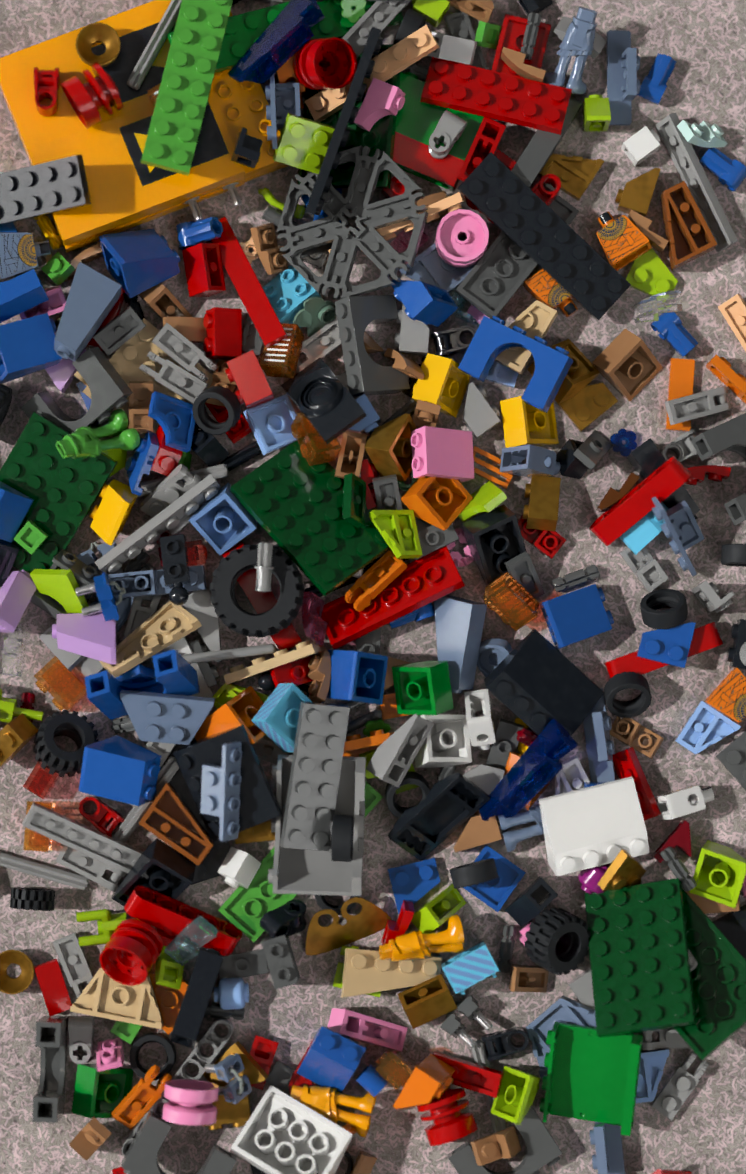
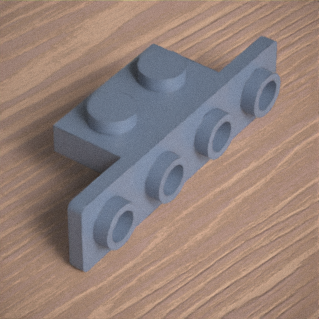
[606,30,640,126]
[265,56,301,149]
[651,496,705,576]
[583,688,616,782]
[201,741,242,842]
[590,1122,625,1174]

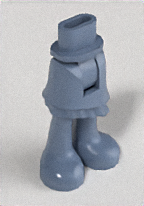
[543,7,598,94]
[496,805,544,852]

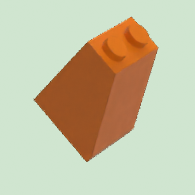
[194,686,266,745]

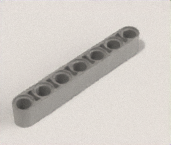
[122,1018,233,1156]

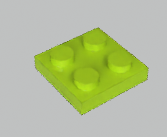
[273,113,335,174]

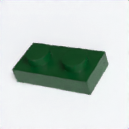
[342,473,366,528]

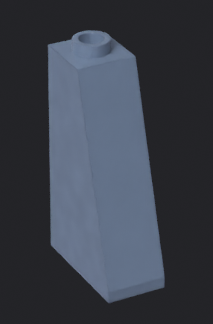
[54,262,122,362]
[434,595,487,694]

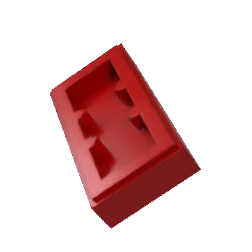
[270,655,314,688]

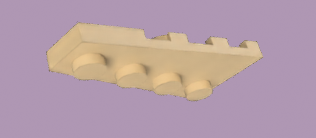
[99,600,202,678]
[224,640,326,685]
[341,948,442,998]

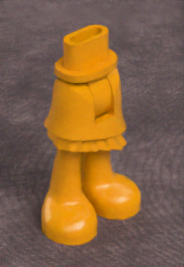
[379,914,464,961]
[290,1085,377,1138]

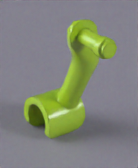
[258,188,306,219]

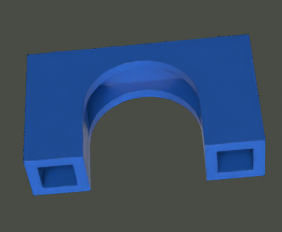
[0,222,49,323]
[458,316,573,413]
[85,649,200,720]

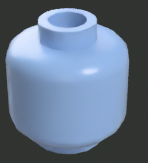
[214,977,249,1010]

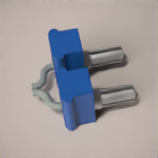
[75,572,126,622]

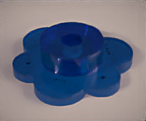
[610,429,637,457]

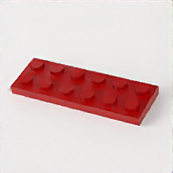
[421,57,572,135]
[317,546,465,650]

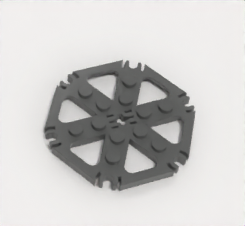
[277,146,428,300]

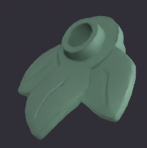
[293,297,336,337]

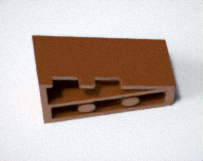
[660,181,717,271]
[138,783,215,866]

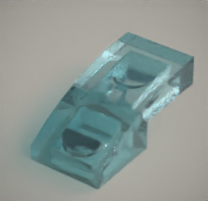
[164,915,218,966]

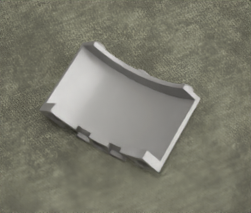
[268,755,366,896]

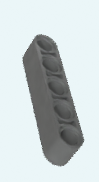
[511,96,583,188]

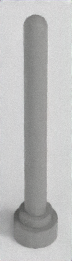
[159,644,276,664]

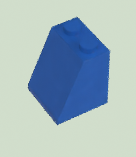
[99,228,180,298]
[0,313,63,384]
[540,584,614,649]
[326,650,388,705]
[78,735,161,806]
[297,1026,366,1093]

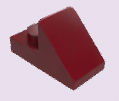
[651,820,692,863]

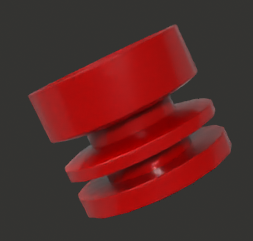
[292,37,357,90]
[61,63,123,129]
[99,919,163,986]
[417,1088,478,1146]

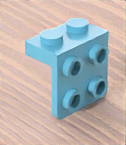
[262,265,321,336]

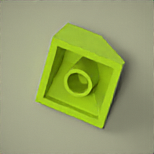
[689,840,746,908]
[490,1066,541,1125]

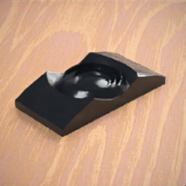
[281,358,367,444]
[388,772,491,861]

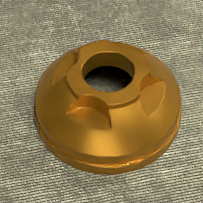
[76,22,120,67]
[0,949,35,995]

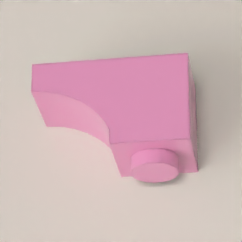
[354,78,405,132]
[20,285,67,319]

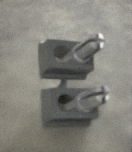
[441,996,493,1049]

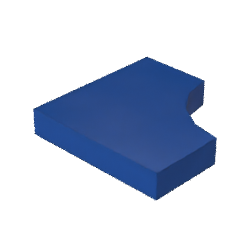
[148,391,196,453]

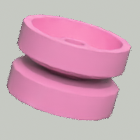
[435,209,489,268]
[162,1079,219,1126]

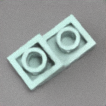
[677,119,728,148]

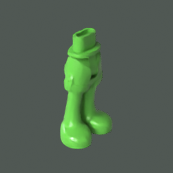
[56,409,140,459]

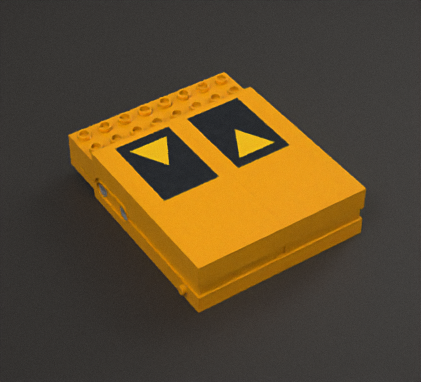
[0,0,289,253]

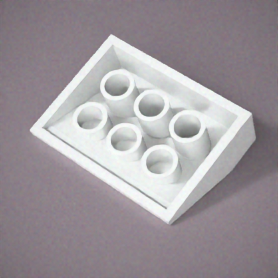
[539,776,650,876]
[231,1085,353,1174]

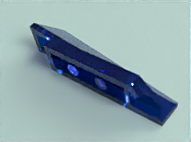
[228,0,325,83]
[479,719,578,821]

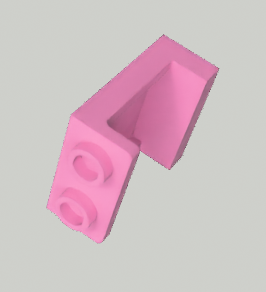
[410,426,475,483]

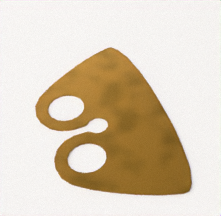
[305,897,392,955]

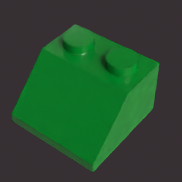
[392,661,454,715]
[71,1064,134,1118]

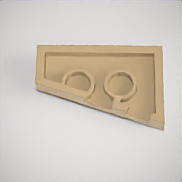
[495,300,558,375]

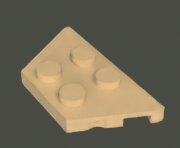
[70,967,163,1029]

